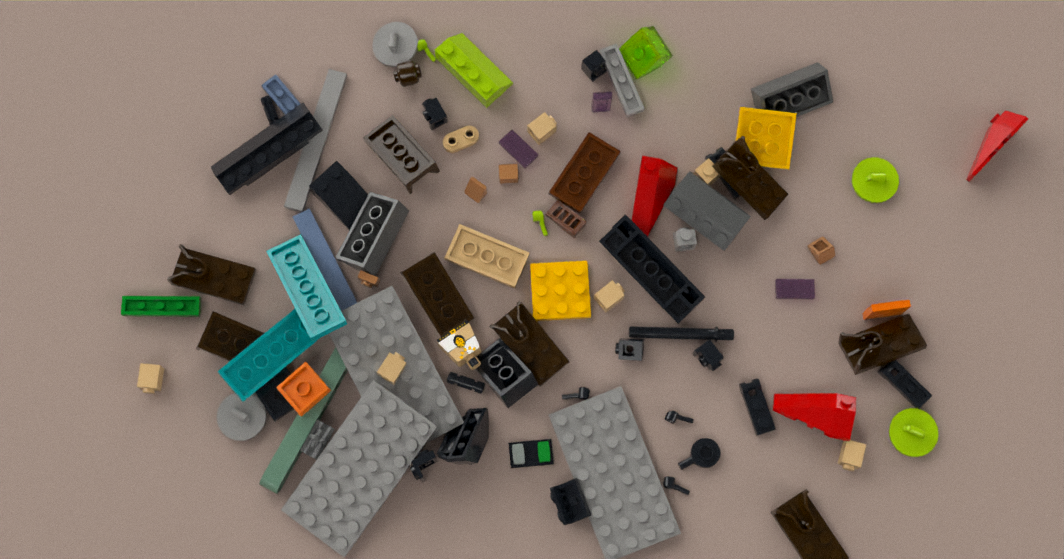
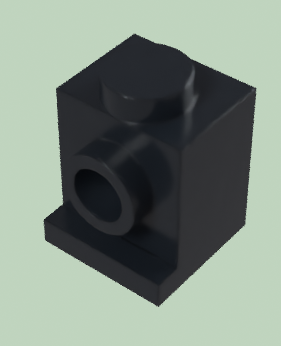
[581,50,607,82]
[422,97,448,131]
[615,338,644,361]
[692,339,724,371]

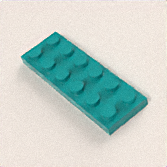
[266,234,347,342]
[217,309,320,402]

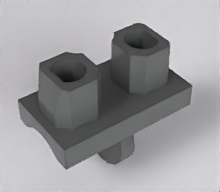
[300,420,335,460]

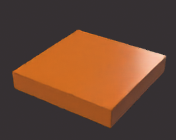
[862,300,911,320]
[276,361,331,417]

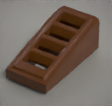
[545,200,587,238]

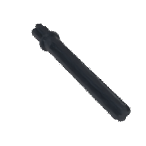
[629,326,734,342]

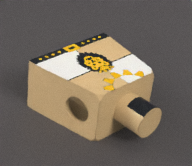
[436,320,482,370]

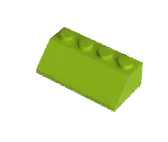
[435,33,513,108]

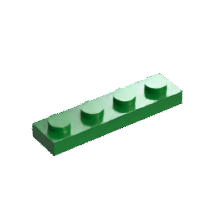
[121,296,201,317]

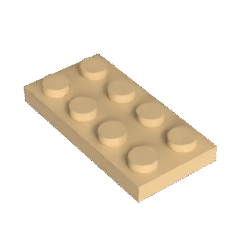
[444,224,530,289]

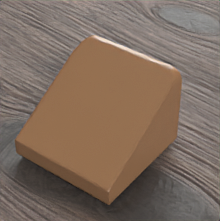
[499,164,518,184]
[465,177,487,203]
[807,236,835,265]

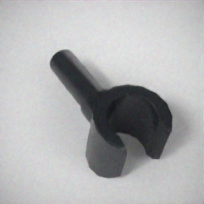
[562,387,590,400]
[665,411,694,424]
[663,476,690,495]

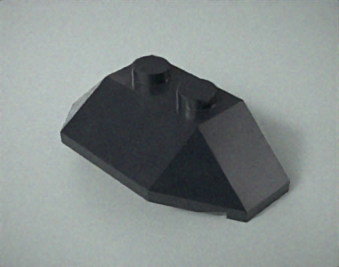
[437,408,489,465]

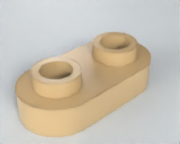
[443,126,479,153]

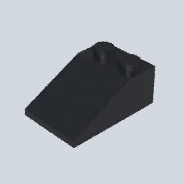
[309,161,368,230]
[476,338,539,408]

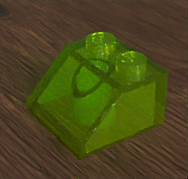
[619,26,673,80]

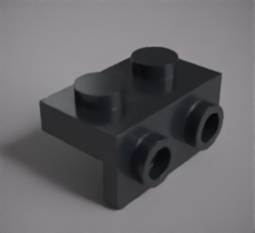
[410,449,438,483]
[550,478,591,525]

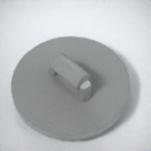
[372,22,418,67]
[217,393,267,441]

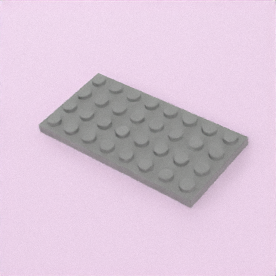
[329,286,464,443]
[281,380,438,557]
[549,386,681,559]

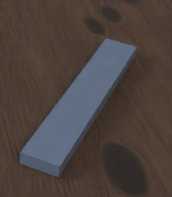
[293,208,357,311]

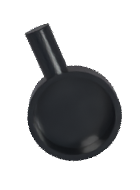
[678,438,721,470]

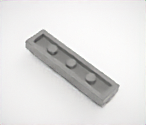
[599,44,645,117]

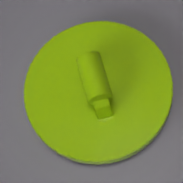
[851,157,899,203]
[889,408,938,457]

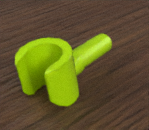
[417,39,437,62]
[532,211,548,236]

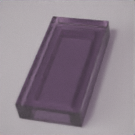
[591,92,612,112]
[499,130,538,169]
[775,279,815,299]

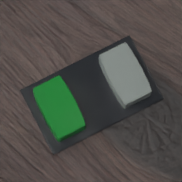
[508,439,554,468]

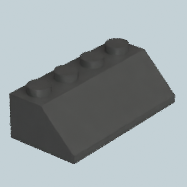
[751,62,833,117]
[663,171,751,251]
[335,192,409,276]

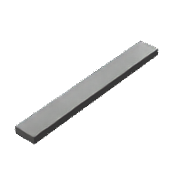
[284,69,347,212]

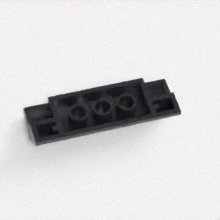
[211,103,323,195]
[599,214,705,324]

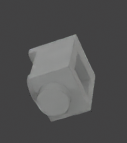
[673,227,697,252]

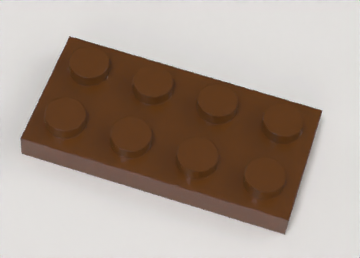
[549,132,621,214]

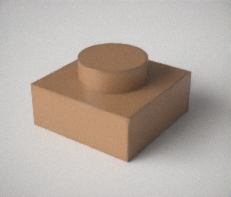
[358,270,380,288]

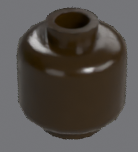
[393,60,422,87]

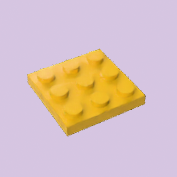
[735,107,797,170]
[530,261,591,321]

